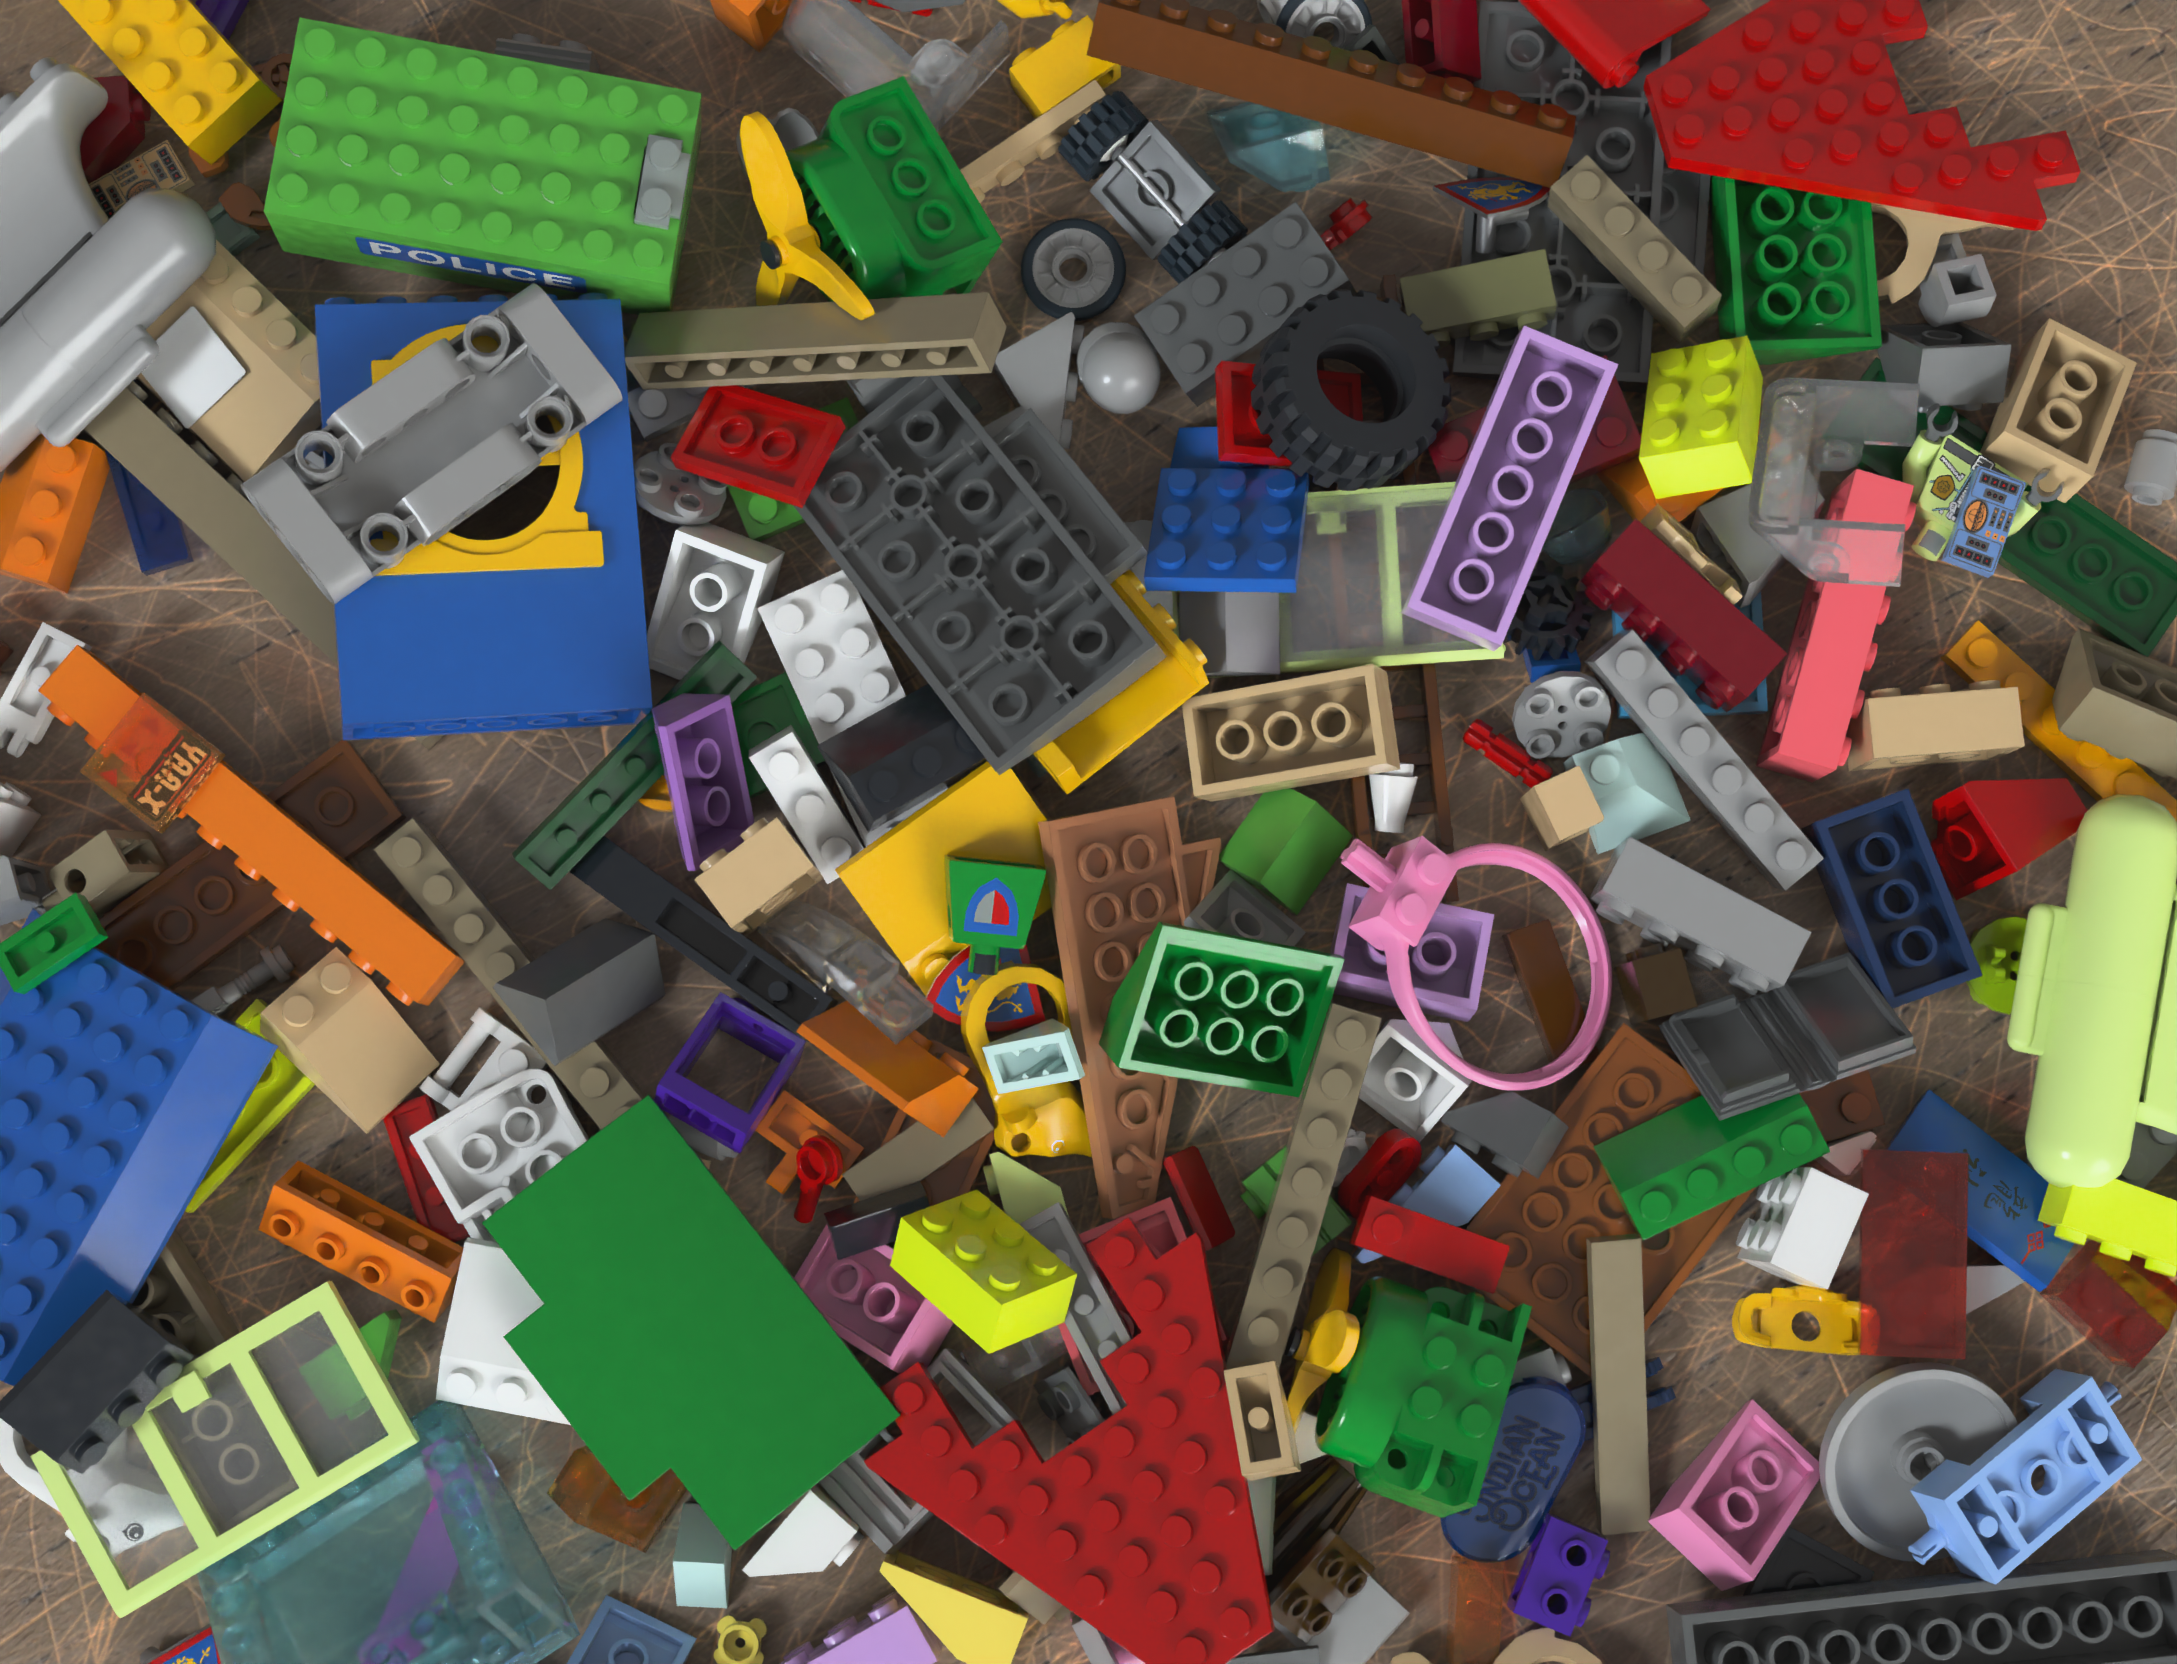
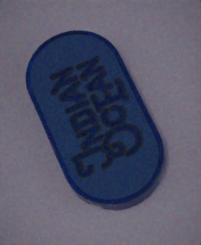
[1440,1376,1586,1563]

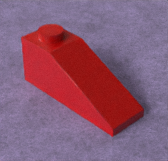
[1349,1195,1510,1294]

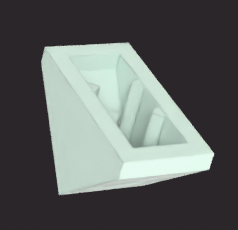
[982,1018,1085,1094]
[673,1502,732,1609]

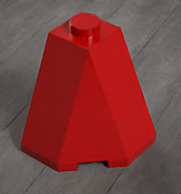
[1931,778,2088,901]

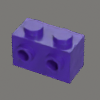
[1506,1510,1610,1637]

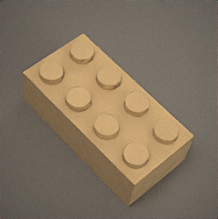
[1182,664,1401,802]

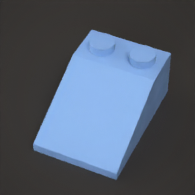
[567,1595,697,1664]

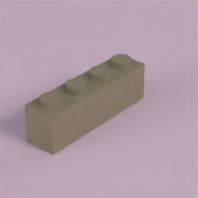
[1548,155,1722,344]

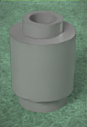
[2124,429,2177,506]

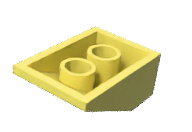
[879,1551,1029,1664]

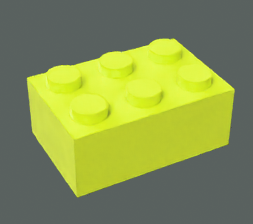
[1639,335,1763,499]
[890,1189,1077,1354]

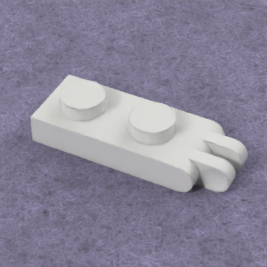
[0,622,92,758]

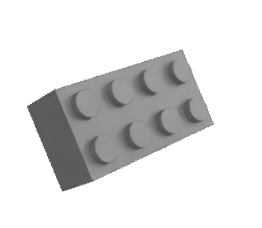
[1588,837,1812,995]

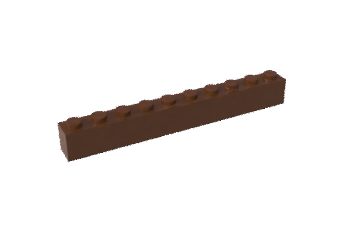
[1086,0,1576,188]

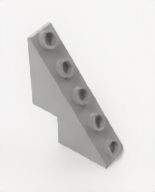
[983,312,1085,449]

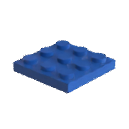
[1144,468,1309,593]

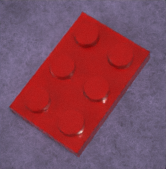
[1215,360,1363,467]
[670,385,846,508]

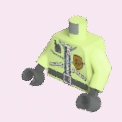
[1902,403,2064,561]

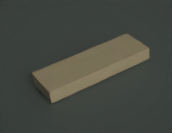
[842,1098,995,1201]

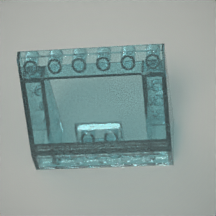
[197,1400,580,1664]

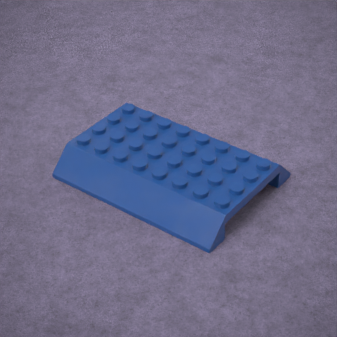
[0,908,278,1386]

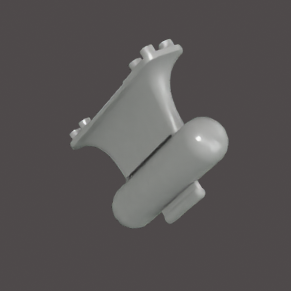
[0,57,216,473]

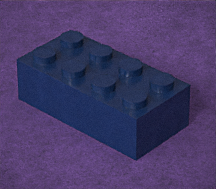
[1801,788,1983,1009]

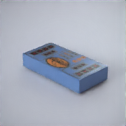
[1941,465,2026,578]

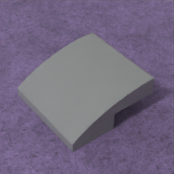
[1273,1575,1410,1664]

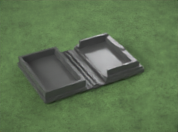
[1659,952,1917,1121]

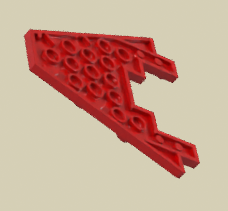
[1643,0,2081,231]
[864,1217,1275,1664]

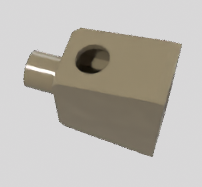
[42,829,169,914]

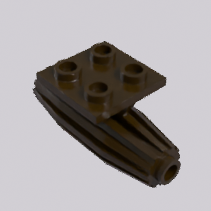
[1265,1455,1376,1644]

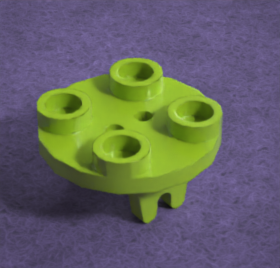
[1966,917,2027,1015]

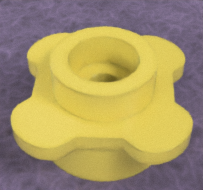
[714,1615,767,1664]

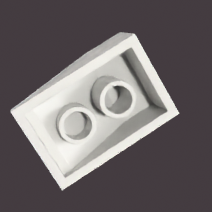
[647,522,785,680]

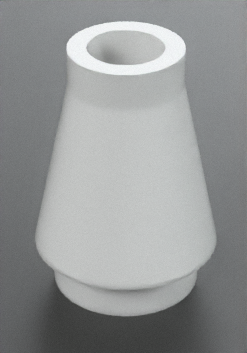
[1369,762,1418,833]

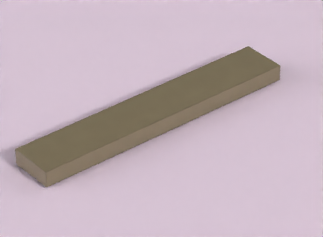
[1586,1233,1651,1535]

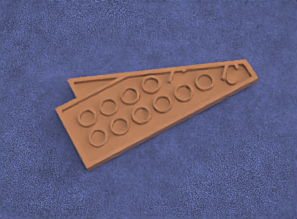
[1038,796,1221,1219]

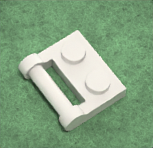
[419,1007,549,1111]

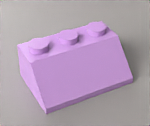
[1330,883,1494,1022]

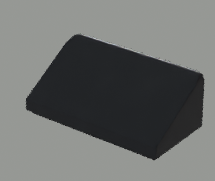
[824,1181,930,1260]

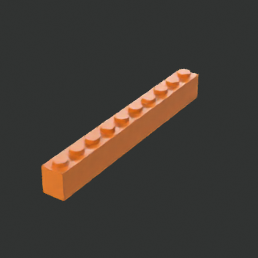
[38,645,465,1006]

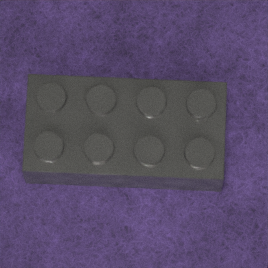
[1134,202,1357,407]

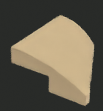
[1640,504,1743,605]

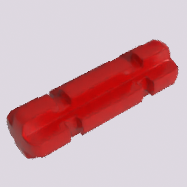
[1462,719,1553,788]

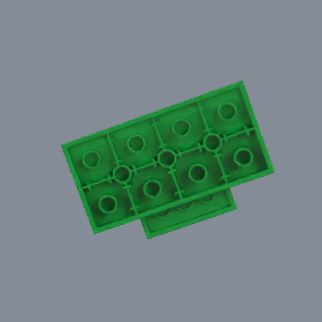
[482,1095,901,1551]

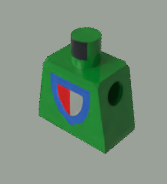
[944,855,1046,975]

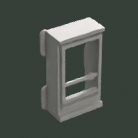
[819,1348,1023,1554]

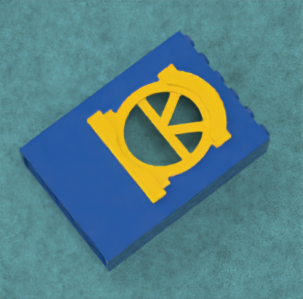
[315,293,653,740]

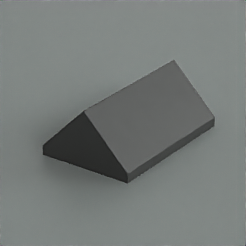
[493,918,666,1066]

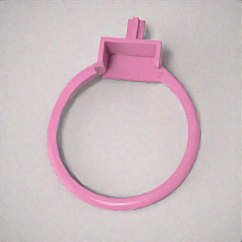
[1340,836,1613,1091]

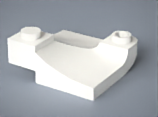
[409,1069,589,1243]

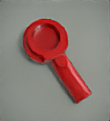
[1319,198,1373,251]
[794,1135,843,1223]

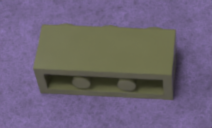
[1400,249,1557,349]

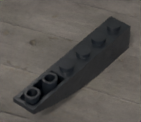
[570,836,838,1042]

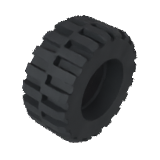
[1251,289,1452,491]

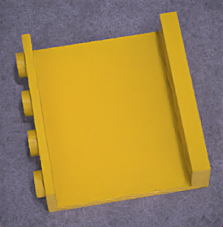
[1033,569,1209,795]

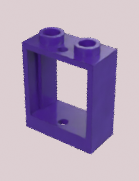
[654,992,806,1154]

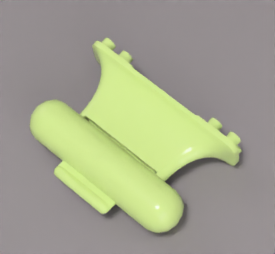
[2007,794,2177,1188]

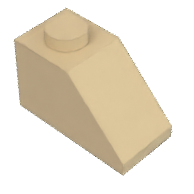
[1224,1361,1301,1481]

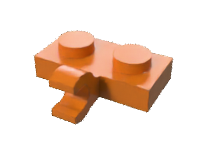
[755,1090,865,1195]

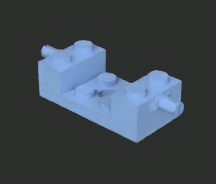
[1908,1369,2142,1584]

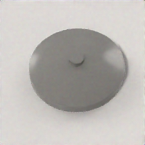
[1819,1362,2018,1562]

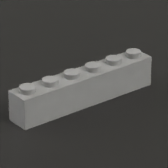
[1584,629,1824,891]

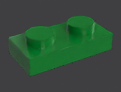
[0,892,109,994]

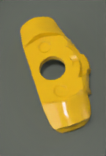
[1732,1284,1882,1355]

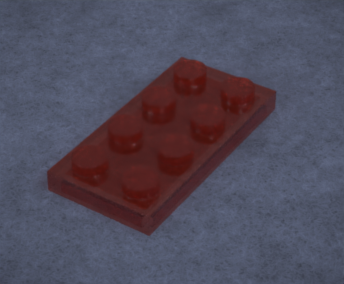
[1858,1149,1968,1360]

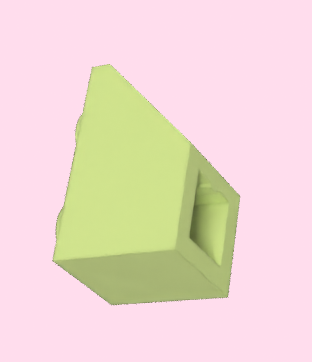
[983,1152,1069,1224]

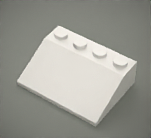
[436,1237,571,1425]

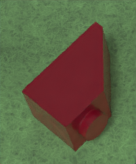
[80,75,151,184]

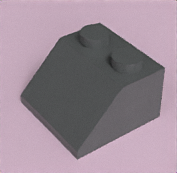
[1877,322,2012,413]

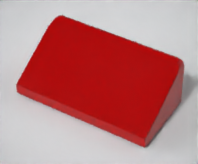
[1163,1146,1235,1251]

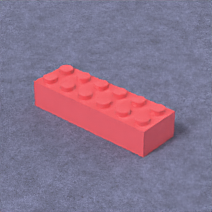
[1756,469,1916,783]

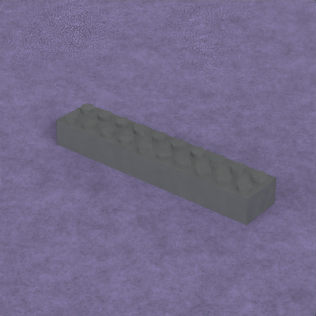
[1666,1549,2177,1664]

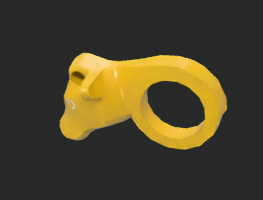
[961,960,1092,1157]

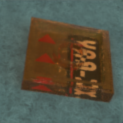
[80,692,226,834]

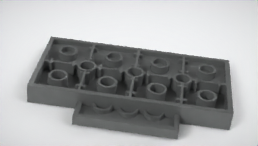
[1453,1,1710,393]
[793,375,1167,775]

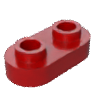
[1338,1129,1422,1219]

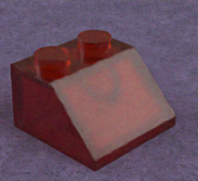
[2040,1240,2177,1368]

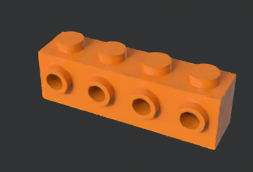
[258,1160,464,1323]

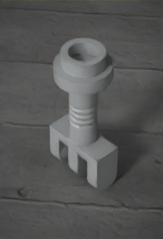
[191,944,296,1017]

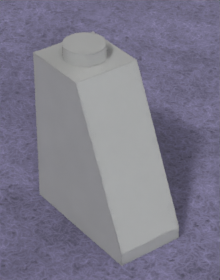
[1690,463,1825,609]

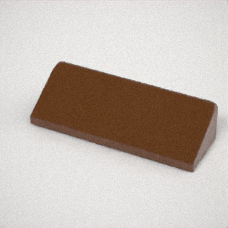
[1502,919,1599,1067]

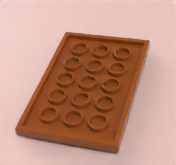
[1465,1023,1756,1377]

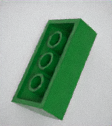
[1593,1093,1830,1240]

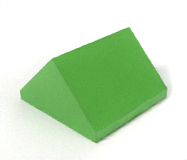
[1218,788,1353,916]

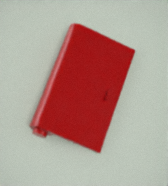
[1518,0,1711,89]

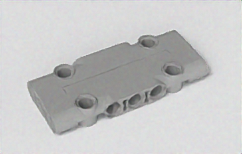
[241,283,623,605]

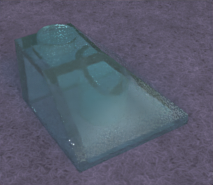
[1207,102,1330,193]

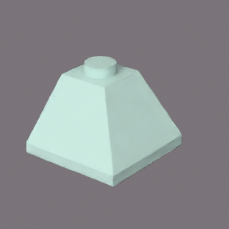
[1563,733,1691,854]

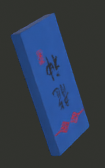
[1875,1089,2075,1292]

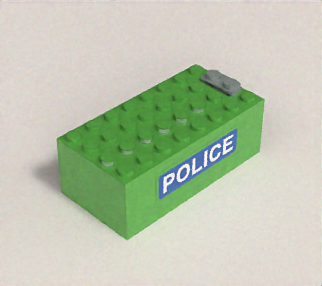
[264,17,702,315]

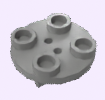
[634,443,728,528]
[1512,671,1611,758]

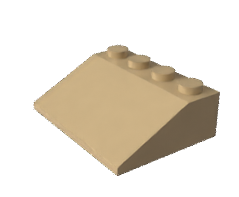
[136,240,321,483]

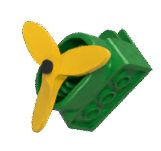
[740,76,1003,320]
[1273,1248,1532,1518]

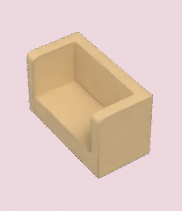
[1520,766,1604,851]

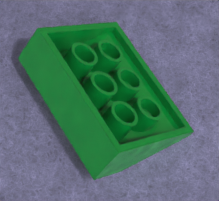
[1709,175,1882,365]
[1099,922,1345,1097]

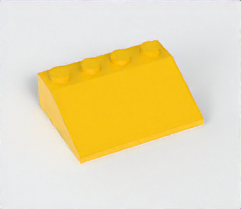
[835,761,1052,996]

